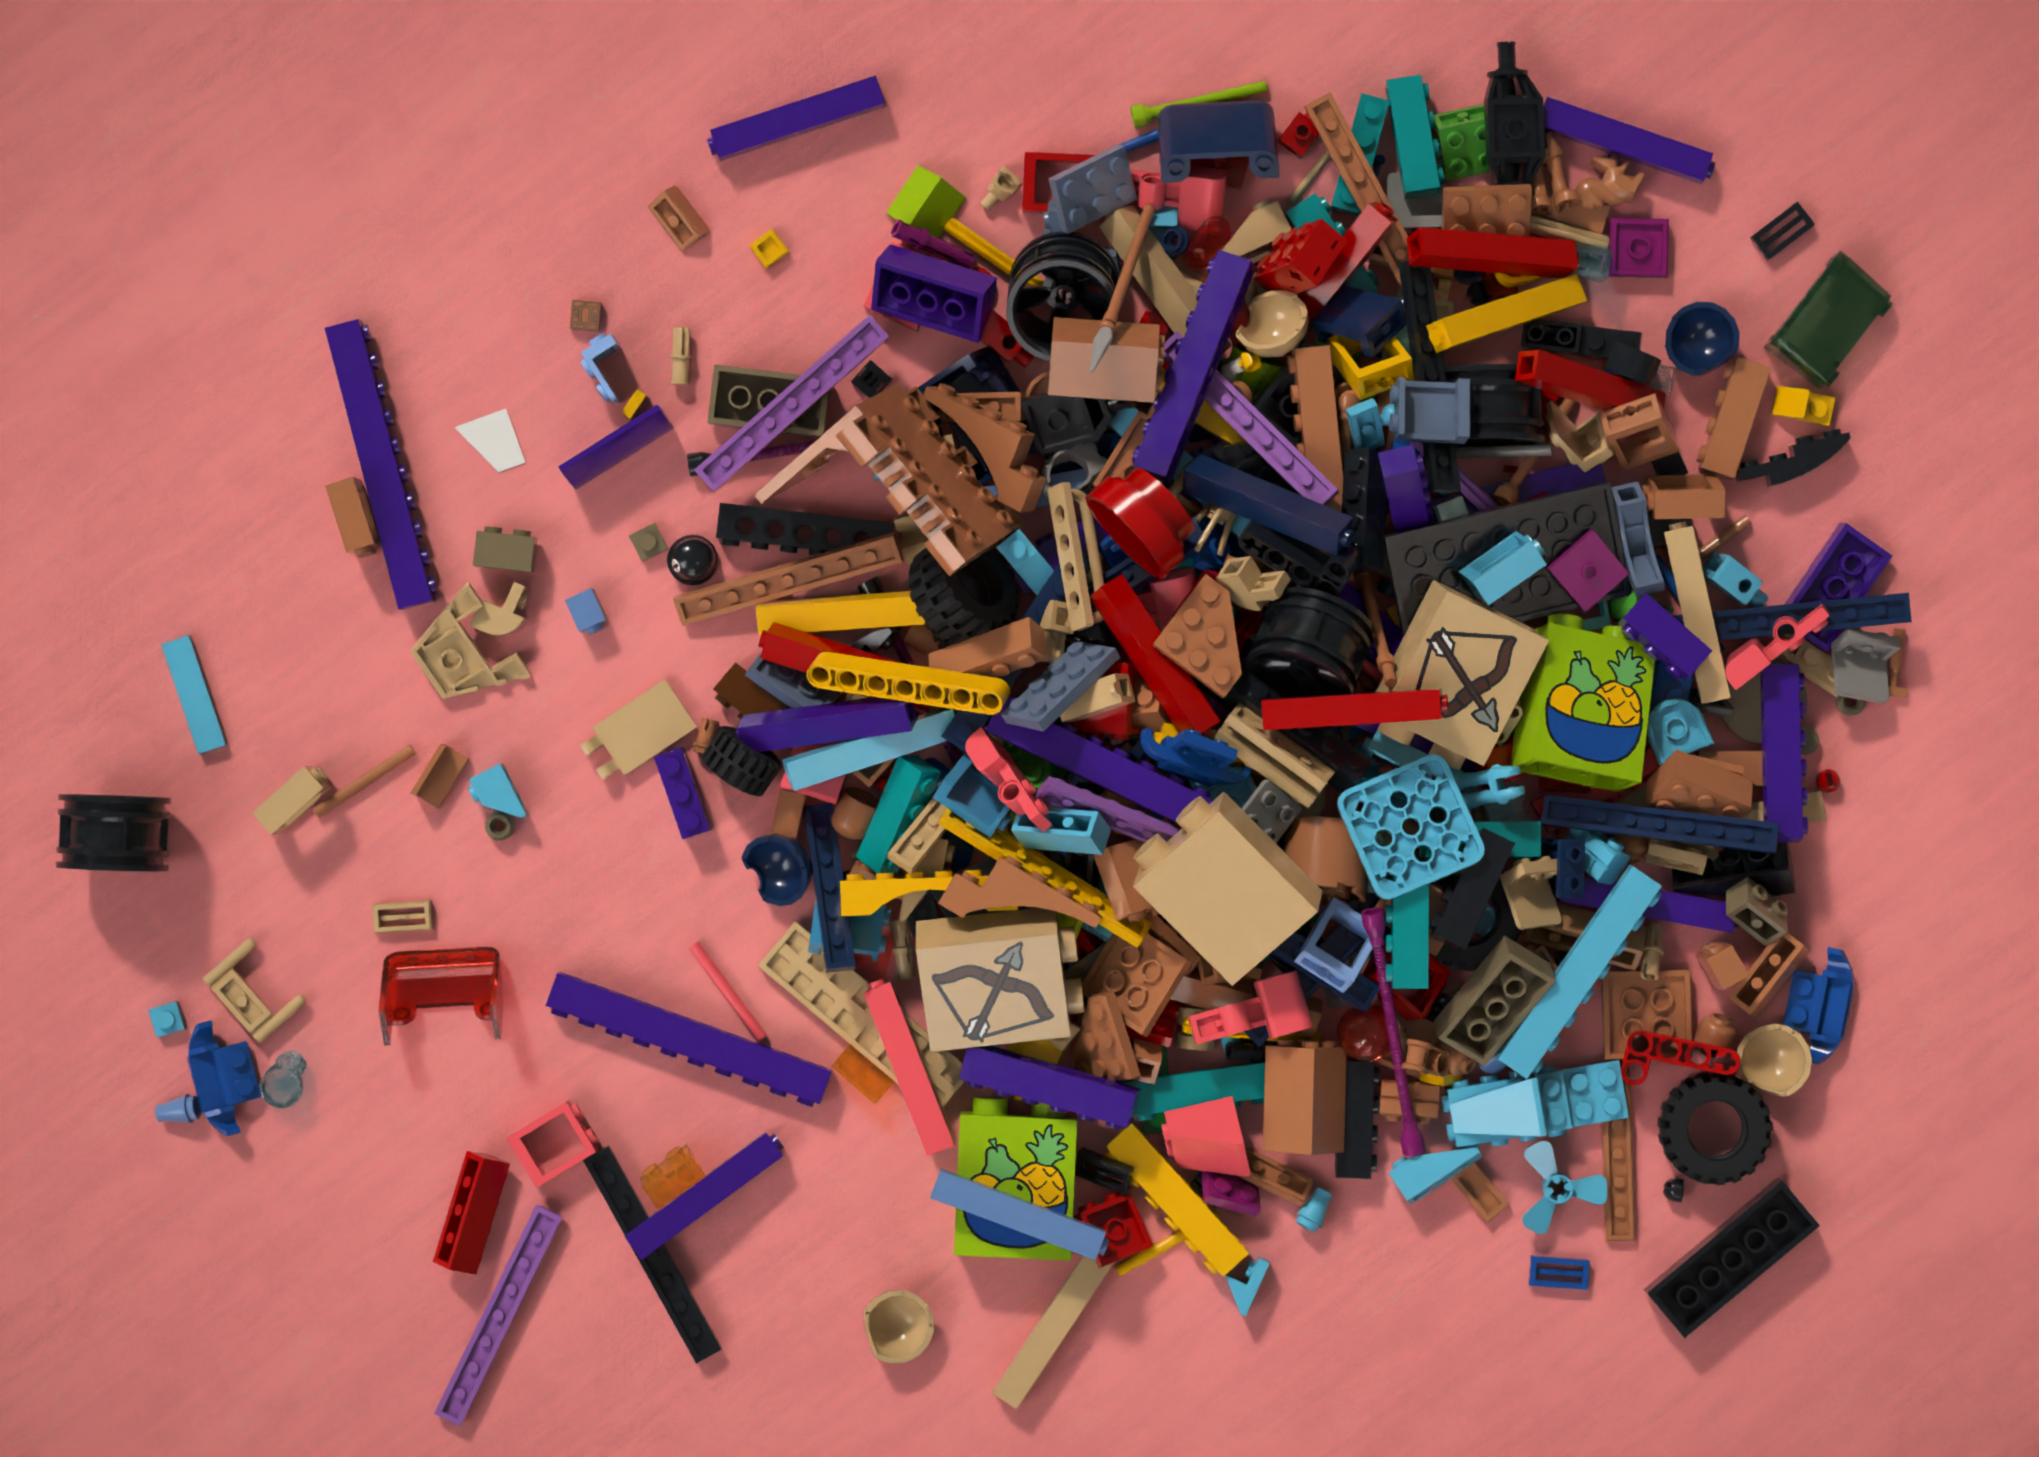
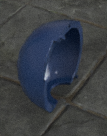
[1665,302,1740,376]
[742,834,812,906]

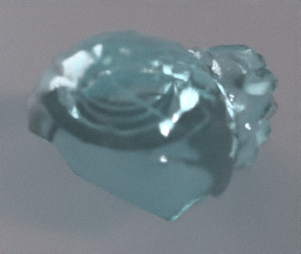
[259,1050,307,1109]

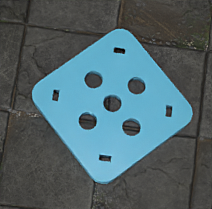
[1337,754,1485,900]

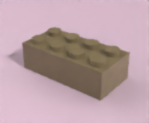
[707,365,831,438]
[1434,935,1556,1066]

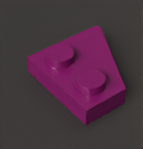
[1201,1171,1261,1217]

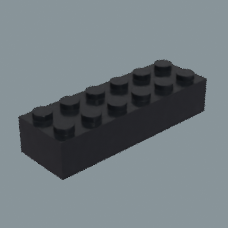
[1643,1178,1820,1338]

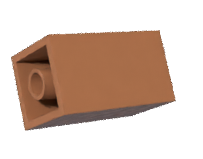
[1048,317,1165,403]
[1263,1039,1347,1155]

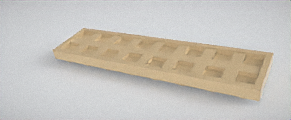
[758,921,965,1108]

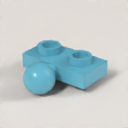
[1346,398,1394,449]

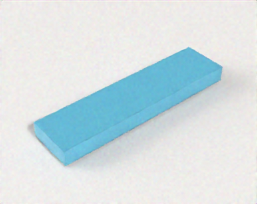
[161,635,227,754]

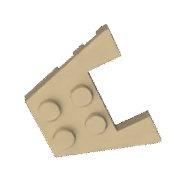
[411,582,531,699]

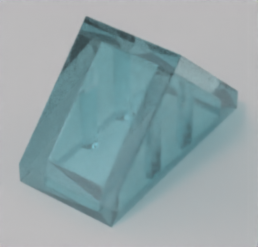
[1569,246,1613,283]

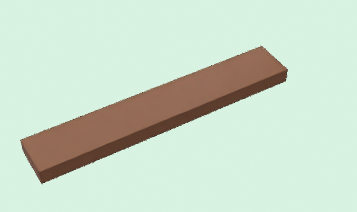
[1601,1065,1635,1241]

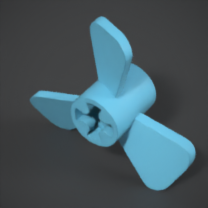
[1522,1140,1607,1234]

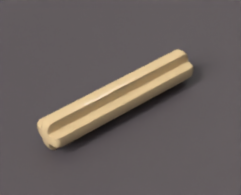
[1530,215,1610,252]

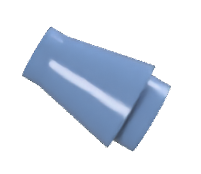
[155,1094,201,1123]

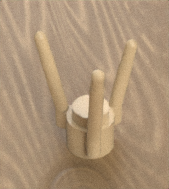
[1194,502,1237,556]

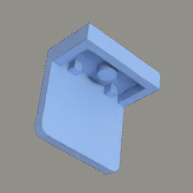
[580,333,621,405]

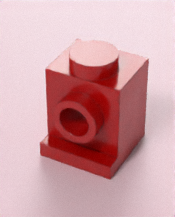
[1278,112,1319,159]

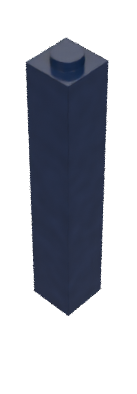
[1183,453,1355,556]

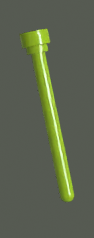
[1130,81,1268,129]

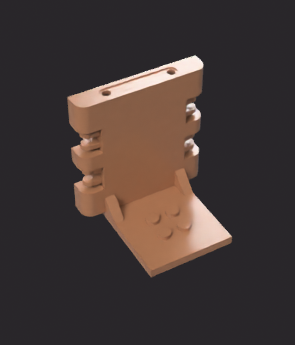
[754,383,1026,576]

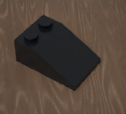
[1251,342,1347,448]

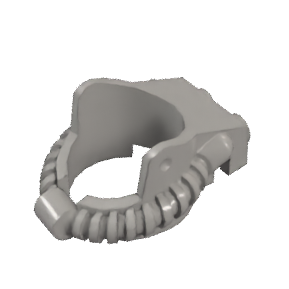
[1040,442,1107,503]

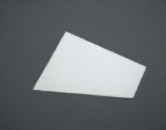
[454,408,526,472]

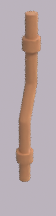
[1354,572,1397,687]

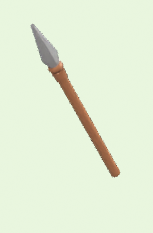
[1090,204,1155,373]

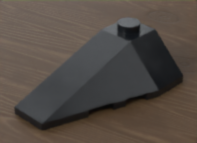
[1672,843,1795,896]

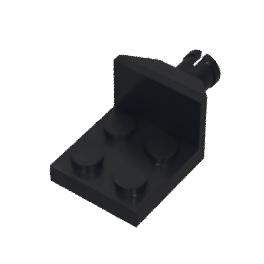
[1020,392,1137,456]

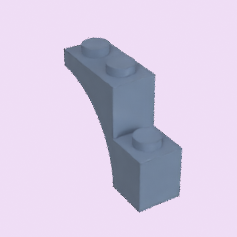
[1611,481,1665,596]

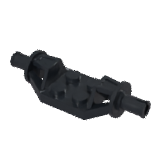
[1484,41,1546,188]

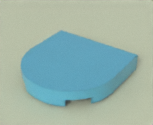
[1647,699,1714,766]

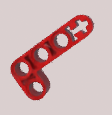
[1621,1030,1741,1085]

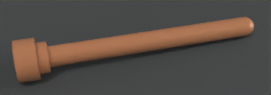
[1493,398,1576,506]

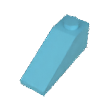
[997,529,1054,595]
[1388,1147,1483,1205]

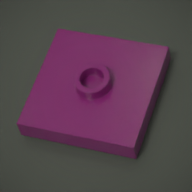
[1608,218,1669,278]
[1547,529,1629,612]

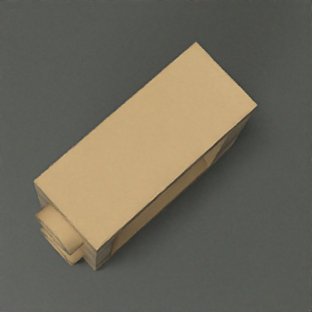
[252,766,332,835]

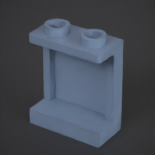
[1389,377,1470,444]

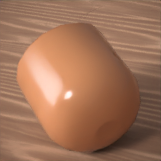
[831,787,879,840]

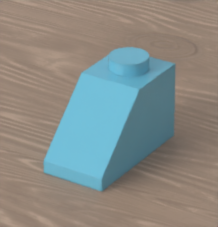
[468,763,529,818]

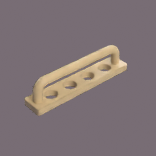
[1047,482,1105,631]

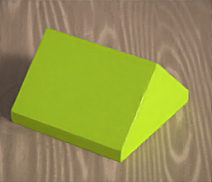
[886,165,966,238]

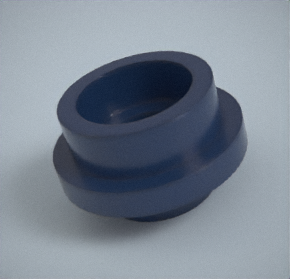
[1161,226,1190,255]

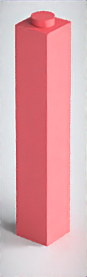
[863,978,955,1156]

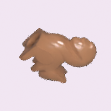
[1576,153,1644,210]

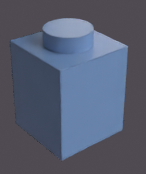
[565,588,608,635]

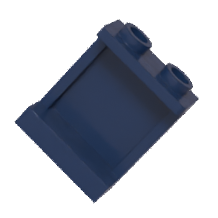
[1312,286,1406,358]
[1532,839,1585,899]

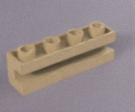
[1213,702,1335,808]

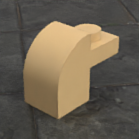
[1216,556,1291,611]
[470,582,529,636]

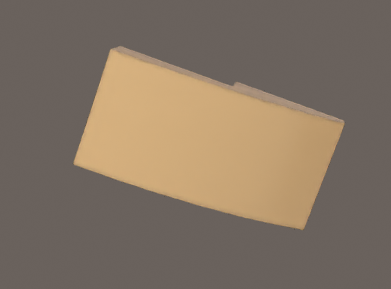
[1040,600,1074,663]

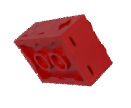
[1253,219,1347,294]

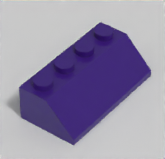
[871,244,997,343]

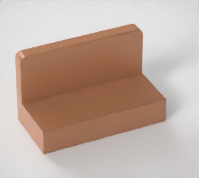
[411,744,469,808]

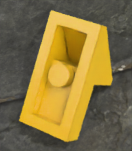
[1771,386,1835,427]

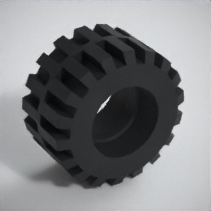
[702,726,782,796]

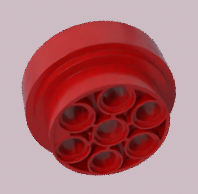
[1085,467,1195,579]

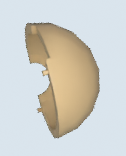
[1236,290,1309,357]
[1735,1023,1812,1097]
[863,1290,934,1364]

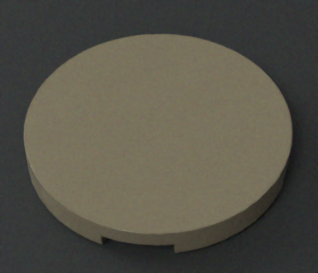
[1721,659,1807,744]

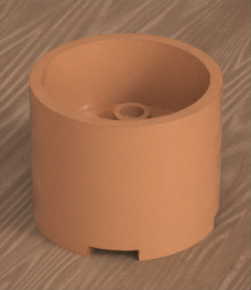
[1282,816,1368,906]

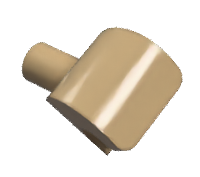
[981,166,1023,210]

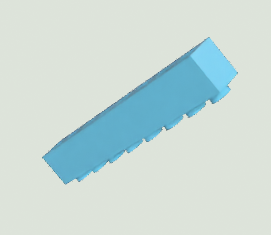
[1496,864,1662,1079]

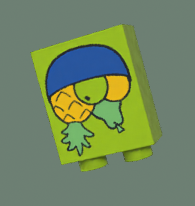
[1510,614,1655,792]
[954,1096,1077,1261]

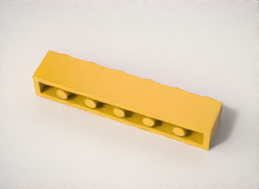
[1106,1121,1249,1277]

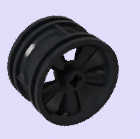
[1006,231,1119,361]
[1444,364,1545,447]
[1245,587,1375,698]
[56,794,171,872]

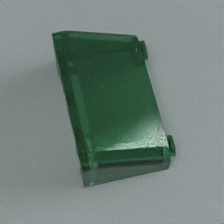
[1763,250,1893,389]

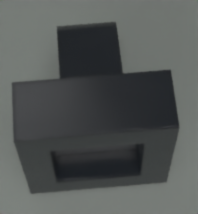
[851,360,892,398]

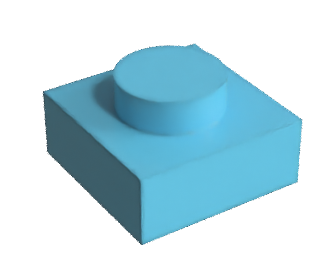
[148,1001,186,1037]

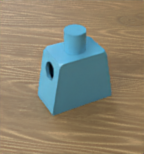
[1702,552,1769,607]

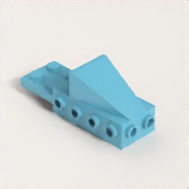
[1441,1060,1629,1149]

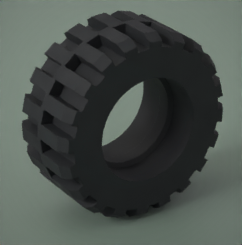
[908,547,1019,645]
[1430,871,1523,971]
[1657,1072,1773,1185]

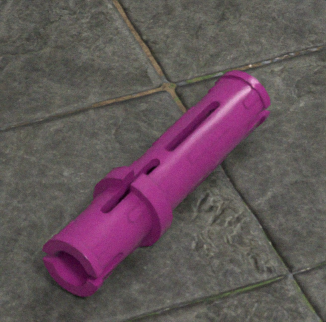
[891,219,975,269]

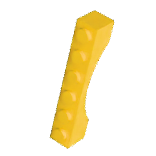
[840,870,1019,916]

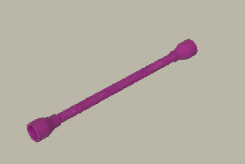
[1361,907,1426,1156]

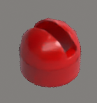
[1816,769,1840,793]

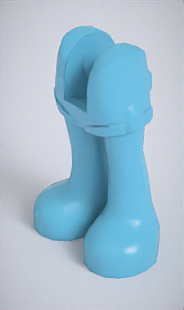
[1449,764,1525,813]

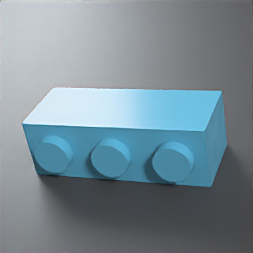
[1011,807,1111,855]

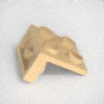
[1645,839,1707,875]

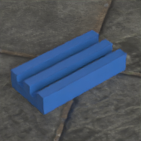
[1528,1255,1590,1290]

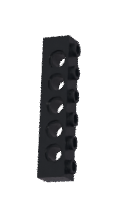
[716,503,895,555]

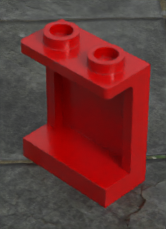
[1075,663,1140,740]

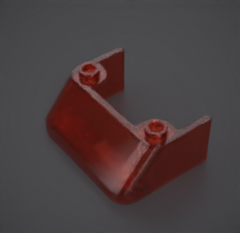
[378,947,503,1046]

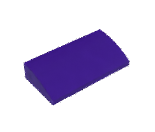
[558,405,674,490]
[1785,522,1892,652]

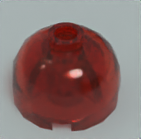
[1337,1004,1391,1062]

